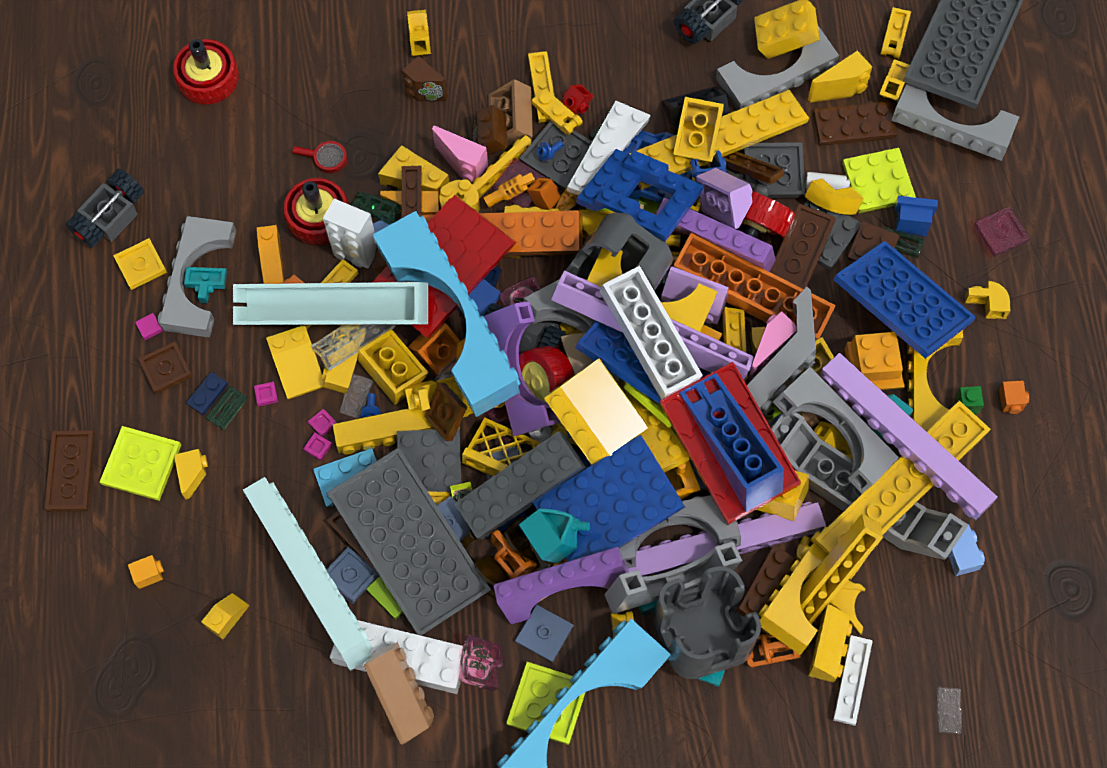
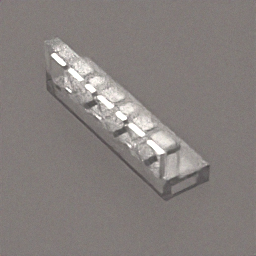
[311,324,395,371]

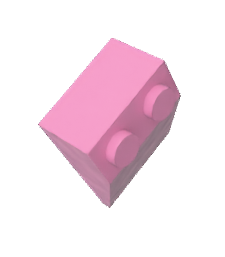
[432,126,488,183]
[748,312,797,382]

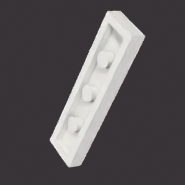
[833,635,872,726]

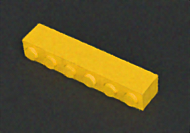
[333,408,460,455]
[800,514,883,624]

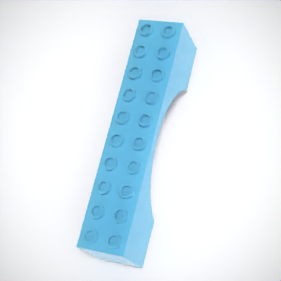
[372,211,521,417]
[496,619,671,768]

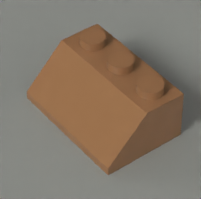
[488,79,533,145]

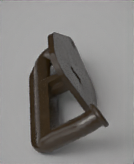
[504,516,554,573]
[460,529,510,599]

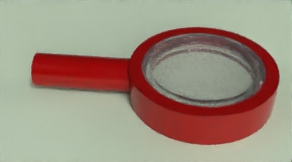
[293,141,347,174]

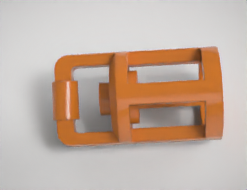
[490,529,537,579]
[747,634,801,667]

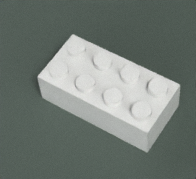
[323,199,377,268]

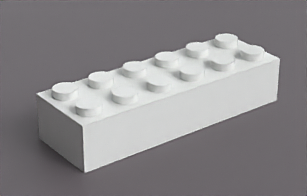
[600,266,703,400]
[330,620,468,694]

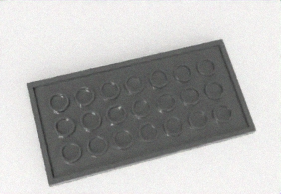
[903,0,1023,109]
[327,448,491,636]

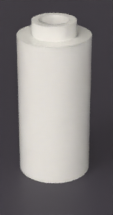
[805,172,850,191]

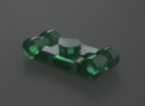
[350,191,402,224]

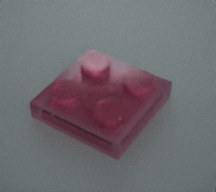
[974,207,1030,257]

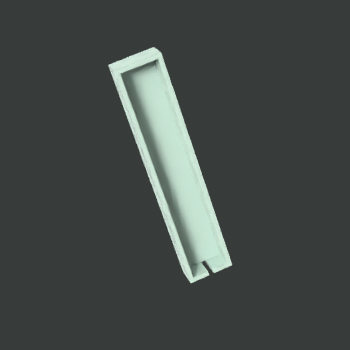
[233,282,428,325]
[243,477,373,671]

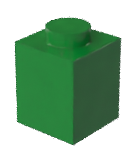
[956,386,984,414]

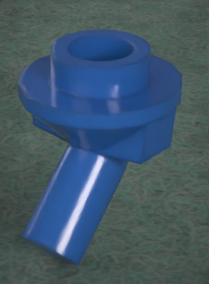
[537,140,564,161]
[361,393,381,418]

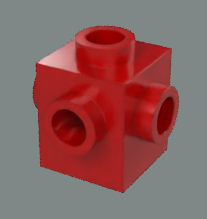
[561,84,594,115]

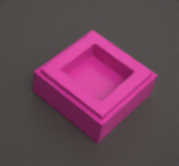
[135,313,163,340]
[254,381,278,407]
[308,409,337,437]
[303,433,332,461]

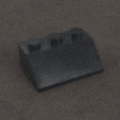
[662,86,730,132]

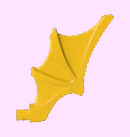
[796,536,866,635]

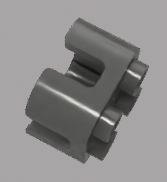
[566,213,673,291]
[653,566,761,679]

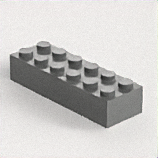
[455,431,586,539]

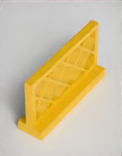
[462,417,541,477]

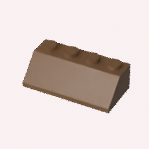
[364,642,434,744]

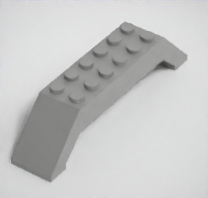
[672,287,816,444]
[772,413,968,560]

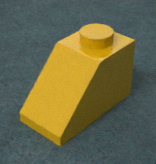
[174,449,208,499]
[202,593,249,640]

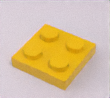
[113,238,167,290]

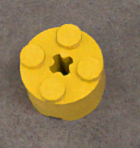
[439,179,480,212]

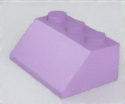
[696,168,752,229]
[661,266,729,324]

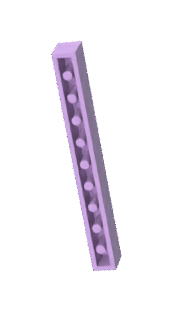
[551,270,754,380]
[820,353,997,520]
[628,502,826,577]

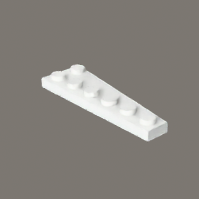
[567,101,650,196]

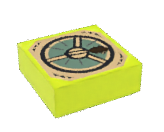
[450,482,472,502]

